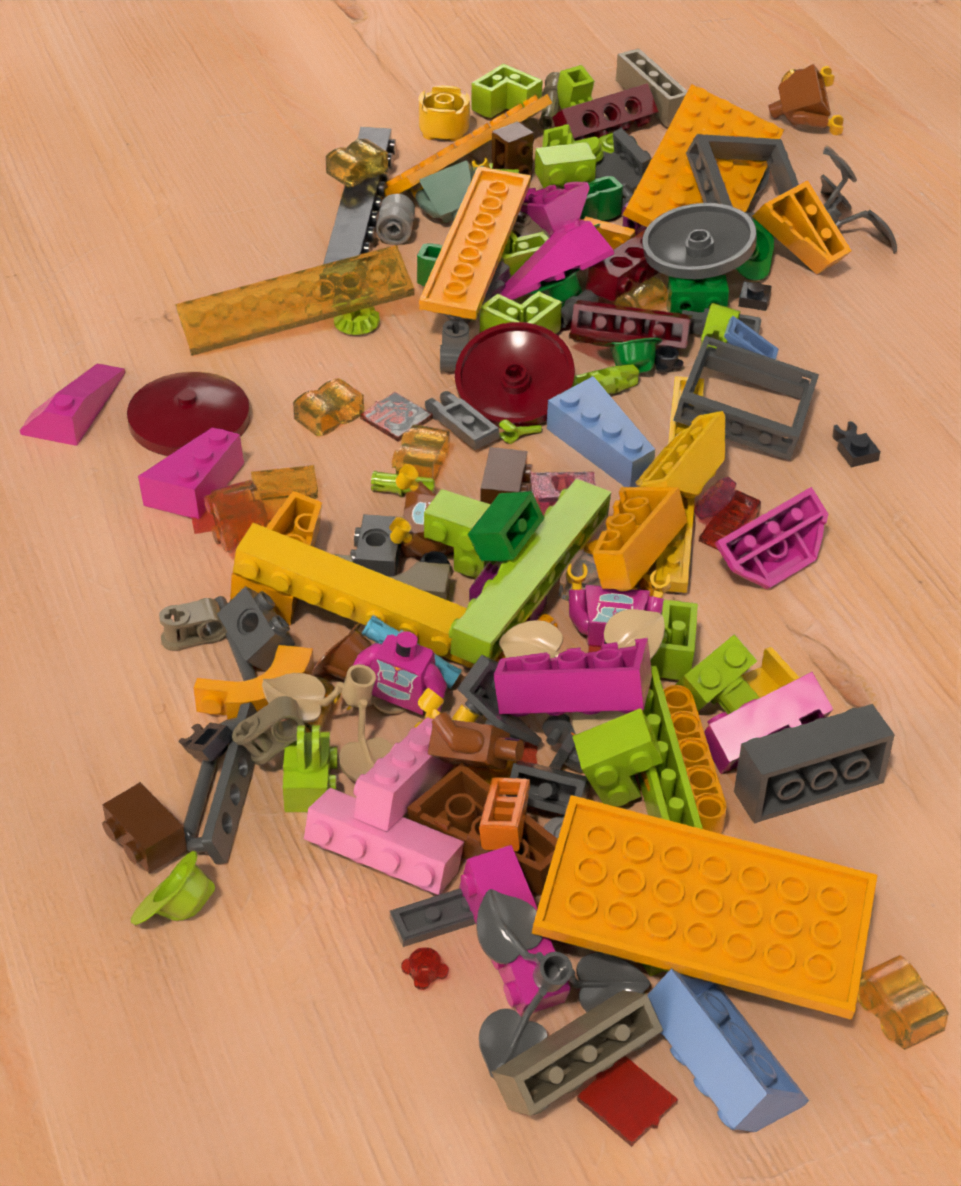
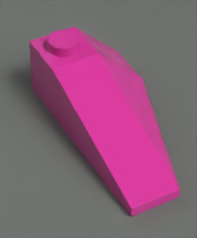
[520,182,590,237]
[500,218,614,300]
[19,363,125,446]

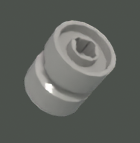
[376,194,415,245]

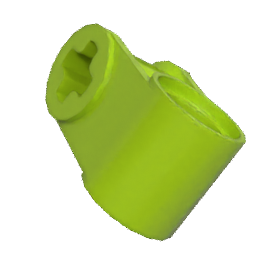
[700,303,741,348]

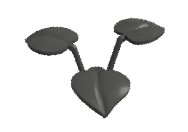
[820,145,897,254]
[476,889,650,1080]

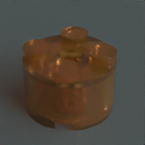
[204,480,269,553]

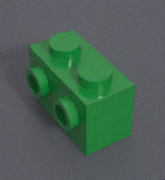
[666,275,729,314]
[467,491,545,562]

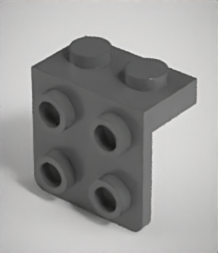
[595,128,652,197]
[457,655,542,746]

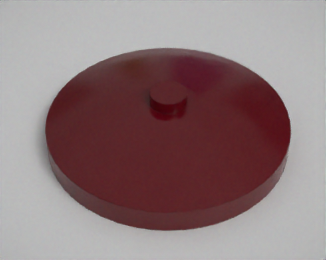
[455,322,575,429]
[127,372,250,456]

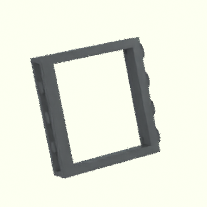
[686,134,799,239]
[673,336,819,460]

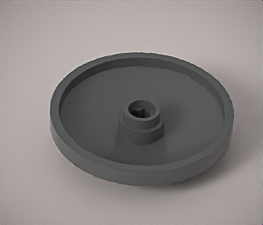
[642,203,757,279]

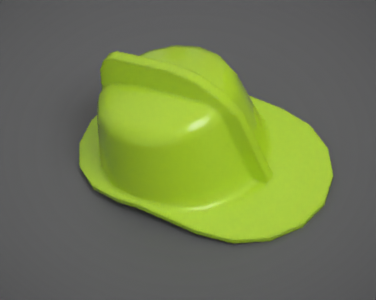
[131,851,215,925]

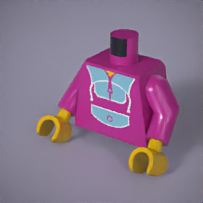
[566,563,671,650]
[334,631,447,728]

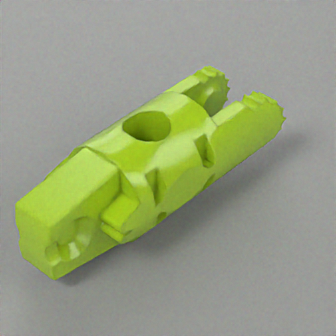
[574,365,639,395]

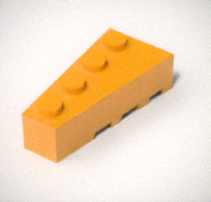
[592,487,687,591]
[230,491,322,626]

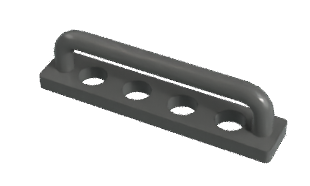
[183,702,257,864]

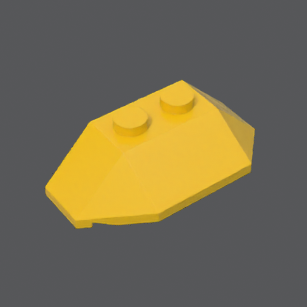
[635,411,725,499]

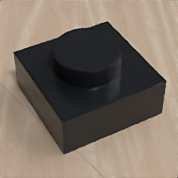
[738,281,772,311]

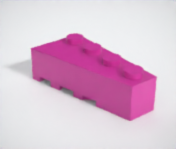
[459,845,571,1017]

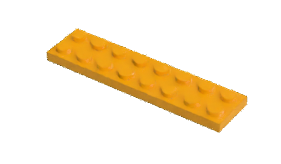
[382,94,552,199]
[419,166,531,320]

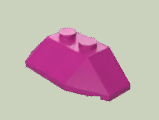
[715,487,829,589]

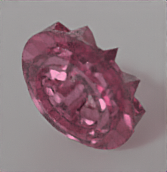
[694,476,737,520]

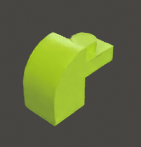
[557,65,595,126]

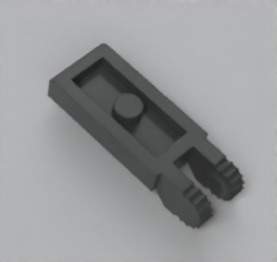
[424,391,499,450]

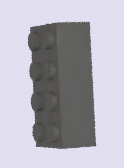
[734,704,895,824]

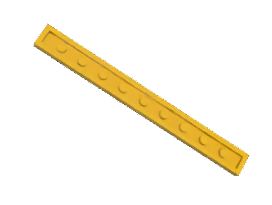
[655,376,704,593]

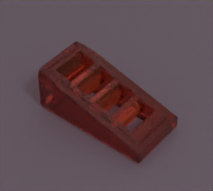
[699,490,761,550]

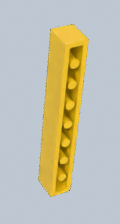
[233,523,474,668]

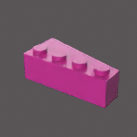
[494,638,652,717]

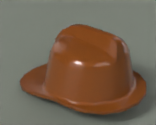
[310,623,372,681]

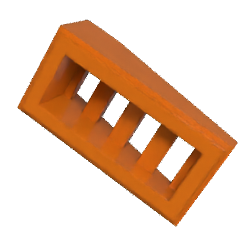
[479,777,530,851]

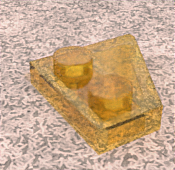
[251,465,318,526]

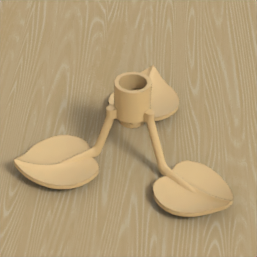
[499,609,665,734]
[262,665,408,782]

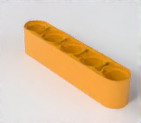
[663,685,727,834]

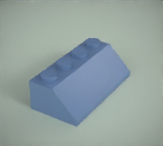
[648,969,809,1132]

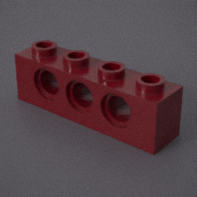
[552,83,658,141]
[586,229,659,302]
[570,300,693,349]

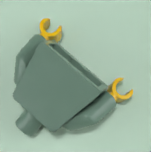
[410,158,490,223]

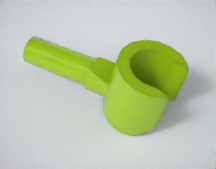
[499,420,542,444]

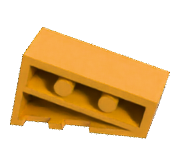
[752,180,852,274]

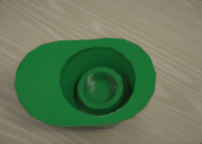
[736,219,774,281]
[525,267,582,308]
[594,338,662,373]

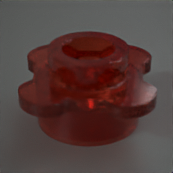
[401,947,449,990]

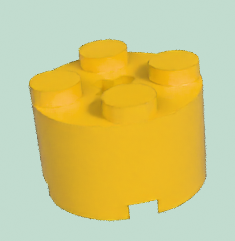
[419,85,470,141]

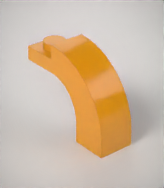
[194,645,314,720]

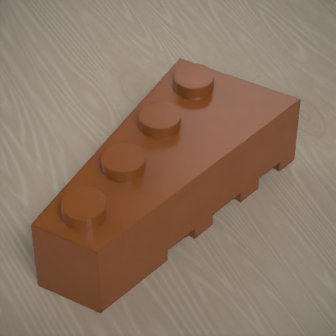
[407,762,558,895]

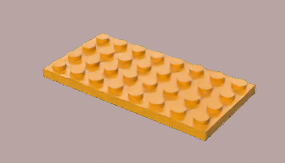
[623,84,784,227]
[531,795,878,1020]

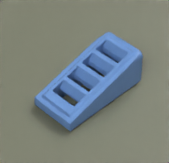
[724,316,779,359]

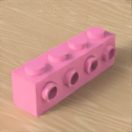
[354,717,453,831]
[304,788,464,895]

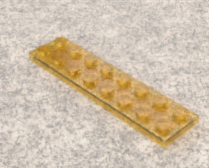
[175,245,415,356]

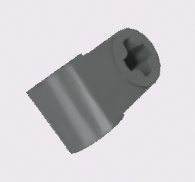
[440,319,469,372]

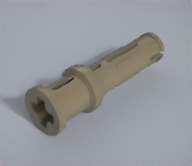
[539,72,560,130]

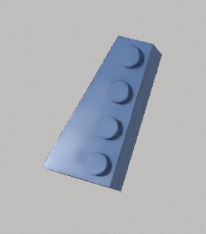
[547,376,655,487]

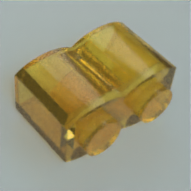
[326,138,388,187]
[293,378,364,436]
[392,424,450,481]
[857,955,949,1050]

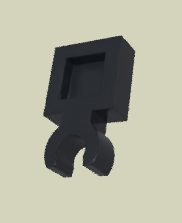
[832,421,881,468]
[179,722,233,762]

